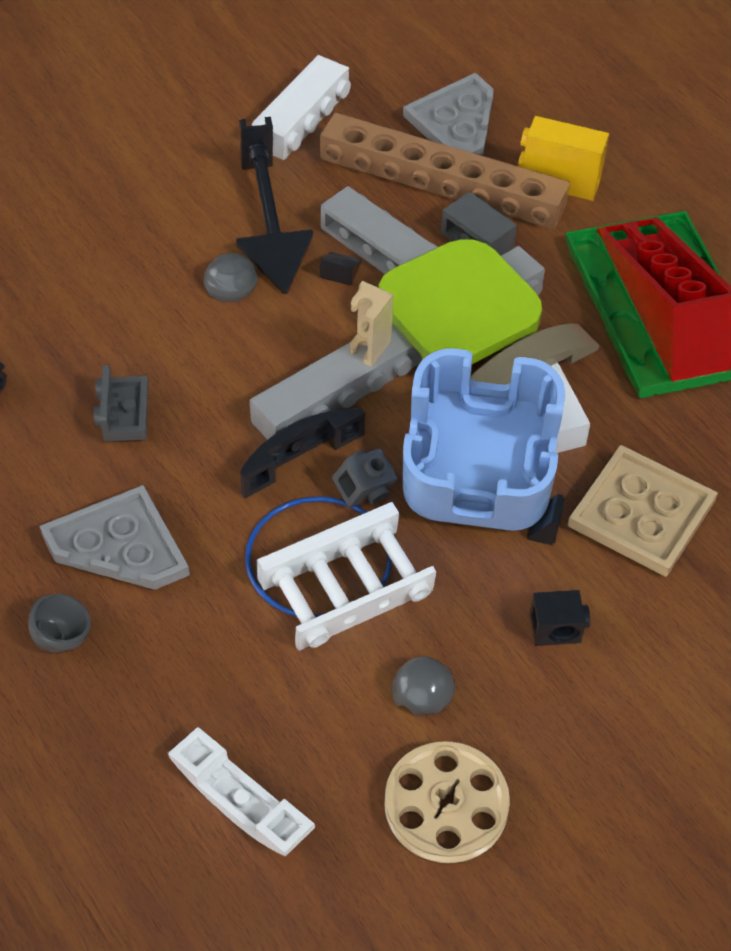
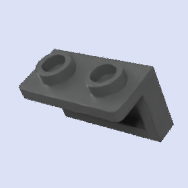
[94,365,149,441]

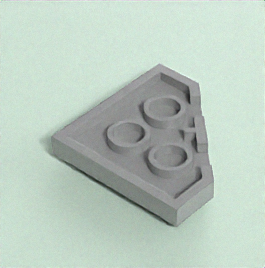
[403,73,494,156]
[39,485,190,590]

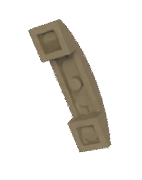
[471,323,599,385]

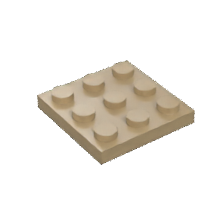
[568,445,718,577]

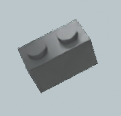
[441,191,517,256]

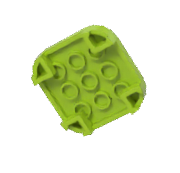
[379,239,542,364]

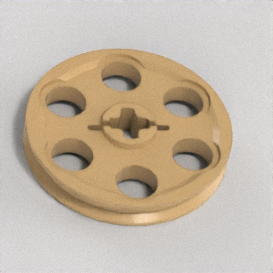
[385,741,510,863]

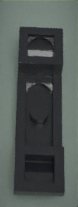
[240,408,365,498]

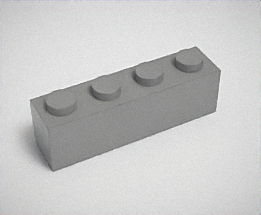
[321,186,438,274]

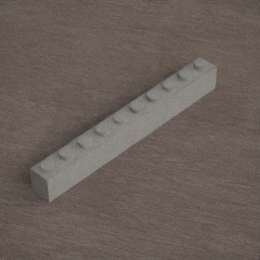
[250,246,545,440]

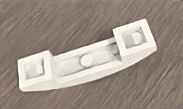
[168,727,315,856]

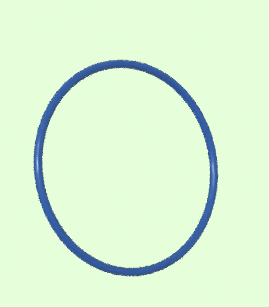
[245,496,392,618]

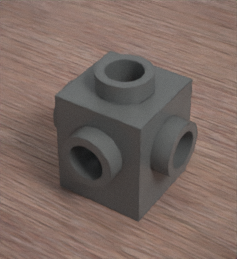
[332,448,398,508]

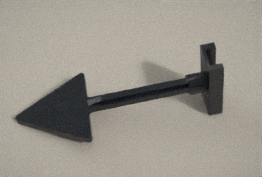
[236,116,314,294]

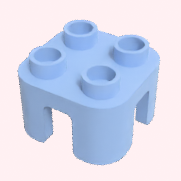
[402,348,565,531]

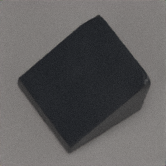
[320,252,361,285]
[527,494,565,545]

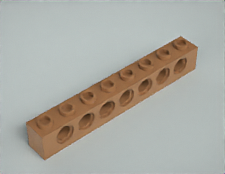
[320,112,570,230]

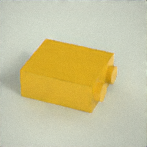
[518,116,609,201]

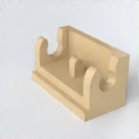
[350,281,393,367]

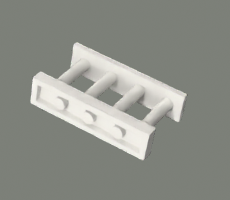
[257,502,436,651]

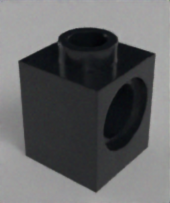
[530,590,590,646]

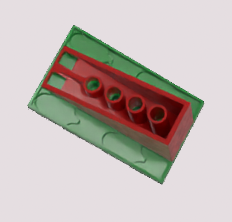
[565,210,731,399]

